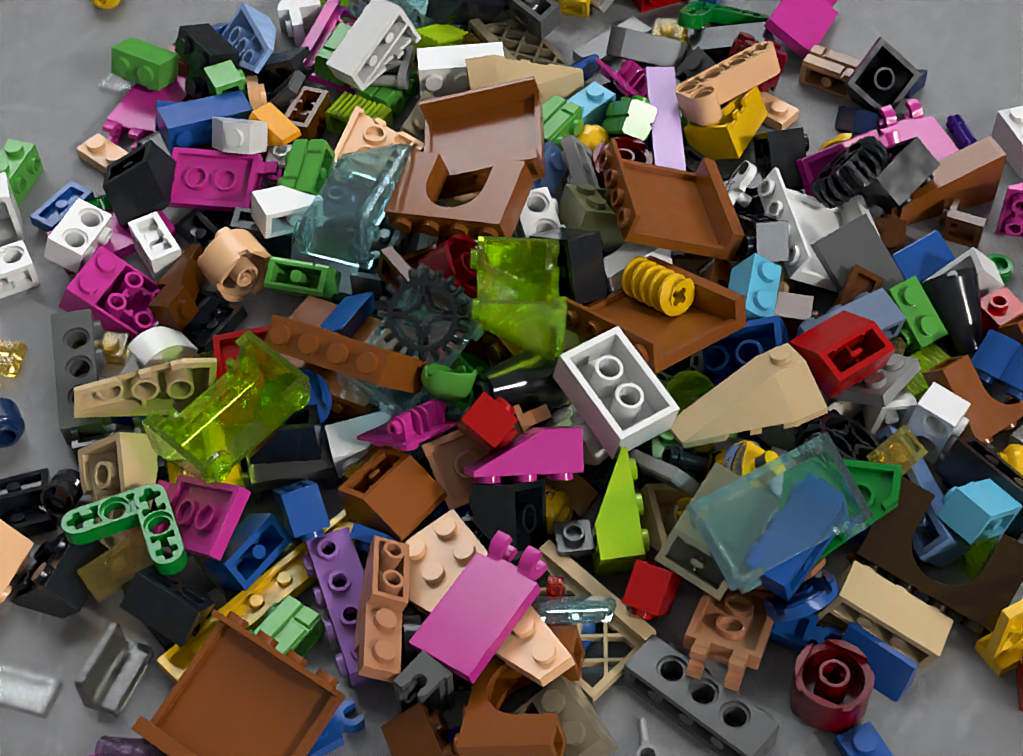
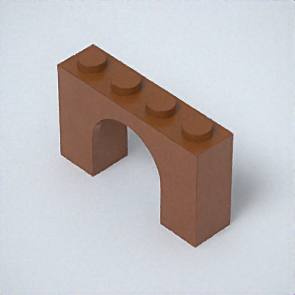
[384,151,534,244]
[922,313,1023,445]
[263,314,430,395]
[453,625,585,756]

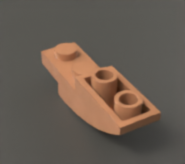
[354,535,410,684]

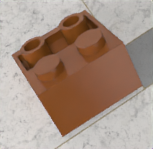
[337,446,447,542]

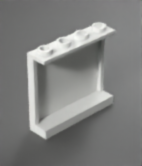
[757,167,881,292]

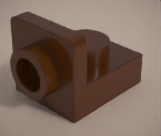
[939,198,987,249]

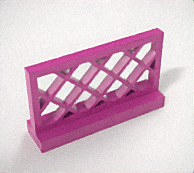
[301,0,362,95]

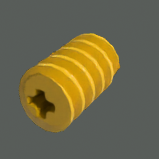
[622,256,695,317]

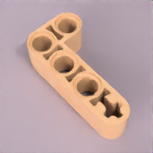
[674,41,781,126]

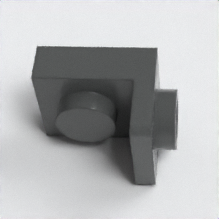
[553,519,594,560]

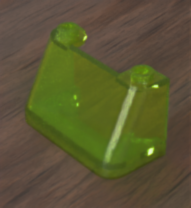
[470,236,567,360]
[142,330,311,484]

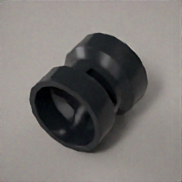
[40,468,84,516]

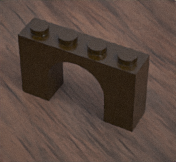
[856,477,1023,635]

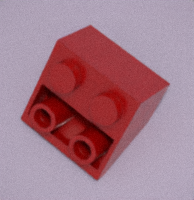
[788,310,896,399]

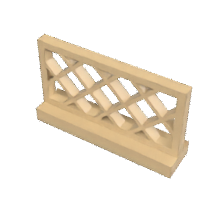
[536,539,656,703]

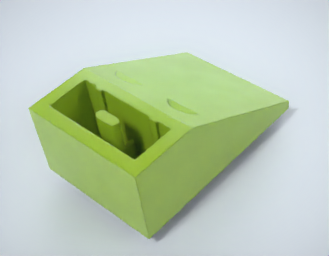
[591,447,650,577]

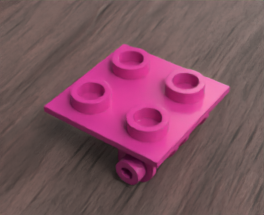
[594,58,647,98]
[357,399,456,451]

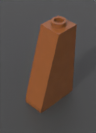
[883,136,1007,226]

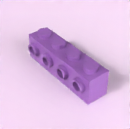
[302,527,376,688]

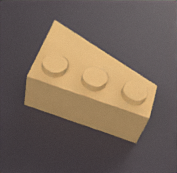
[813,560,954,670]

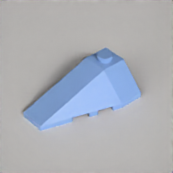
[221,3,276,74]

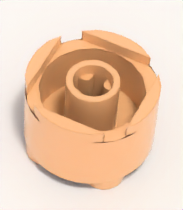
[197,227,271,302]

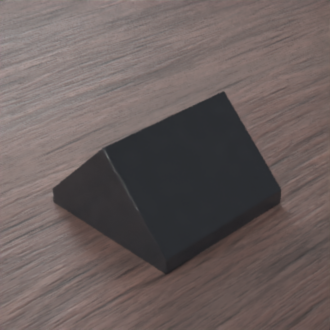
[845,37,921,118]

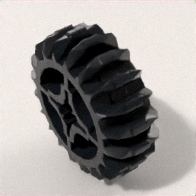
[810,136,890,209]
[377,267,472,362]
[794,409,890,464]

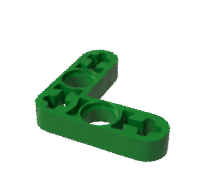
[677,1,769,29]
[61,483,188,575]

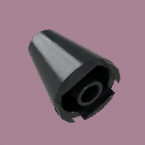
[921,268,985,360]
[472,342,569,410]

